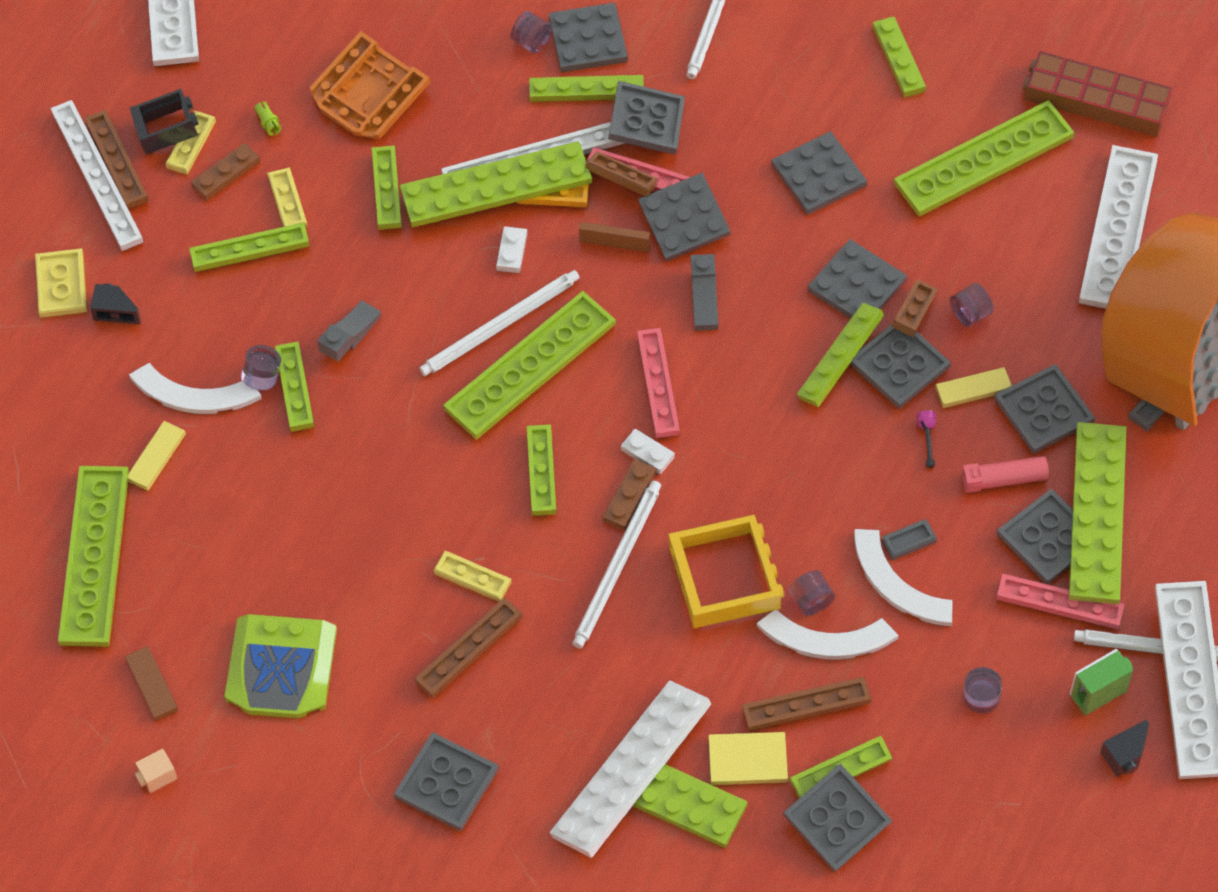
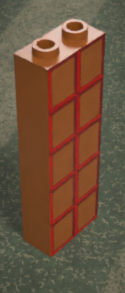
[1022,51,1172,137]

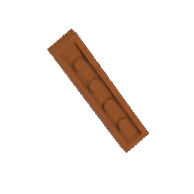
[84,110,149,209]
[415,598,522,699]
[742,677,871,731]

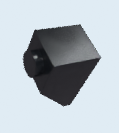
[90,283,141,324]
[1100,719,1149,777]

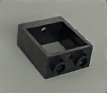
[130,89,199,155]

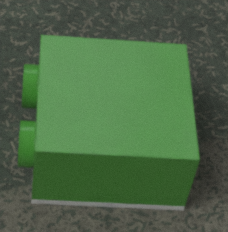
[1070,649,1133,716]

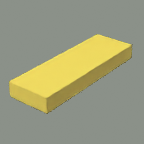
[166,110,216,175]
[267,167,308,228]
[935,367,1012,408]
[128,421,186,491]
[434,551,511,602]

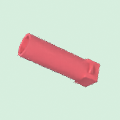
[962,456,1049,493]

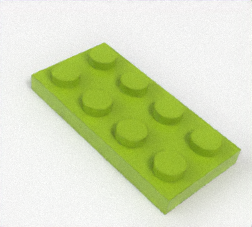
[633,764,748,848]

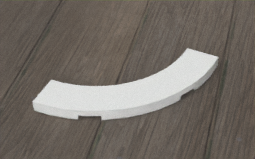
[129,363,262,414]
[854,529,952,626]
[757,610,898,660]

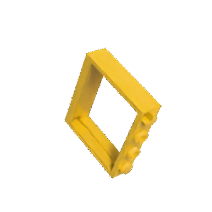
[668,515,784,628]

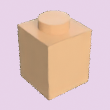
[135,749,177,793]

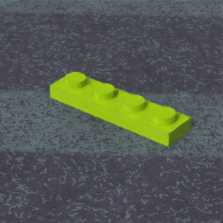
[873,16,926,98]
[372,146,402,230]
[275,341,314,432]
[527,425,556,516]
[789,736,892,799]

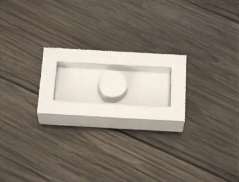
[496,226,527,273]
[621,429,675,475]

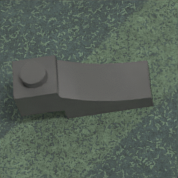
[690,254,719,330]
[317,300,381,362]

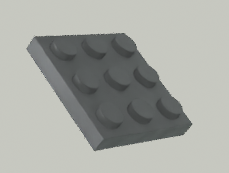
[549,2,628,72]
[608,81,685,155]
[771,131,867,215]
[638,172,731,262]
[808,239,907,319]
[850,324,951,409]
[994,364,1095,454]
[996,489,1073,585]
[394,732,499,832]
[782,763,892,873]

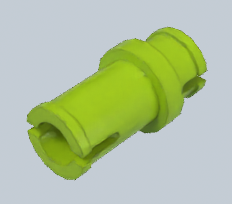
[254,102,282,136]

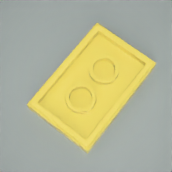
[35,248,87,318]
[708,732,788,785]

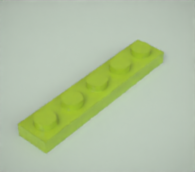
[529,75,644,102]
[189,222,310,272]
[797,303,884,407]

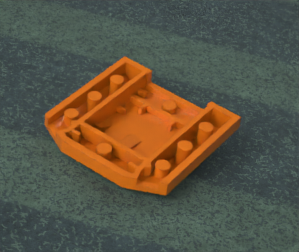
[309,31,431,139]

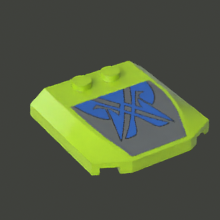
[225,614,337,718]

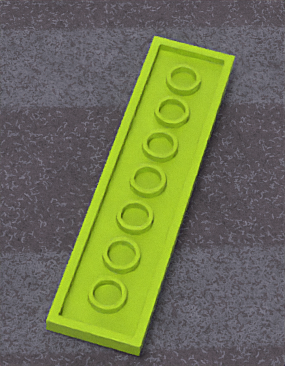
[894,100,1075,217]
[400,141,592,227]
[443,291,616,440]
[1069,422,1126,604]
[58,466,129,647]

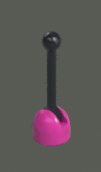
[916,411,936,468]

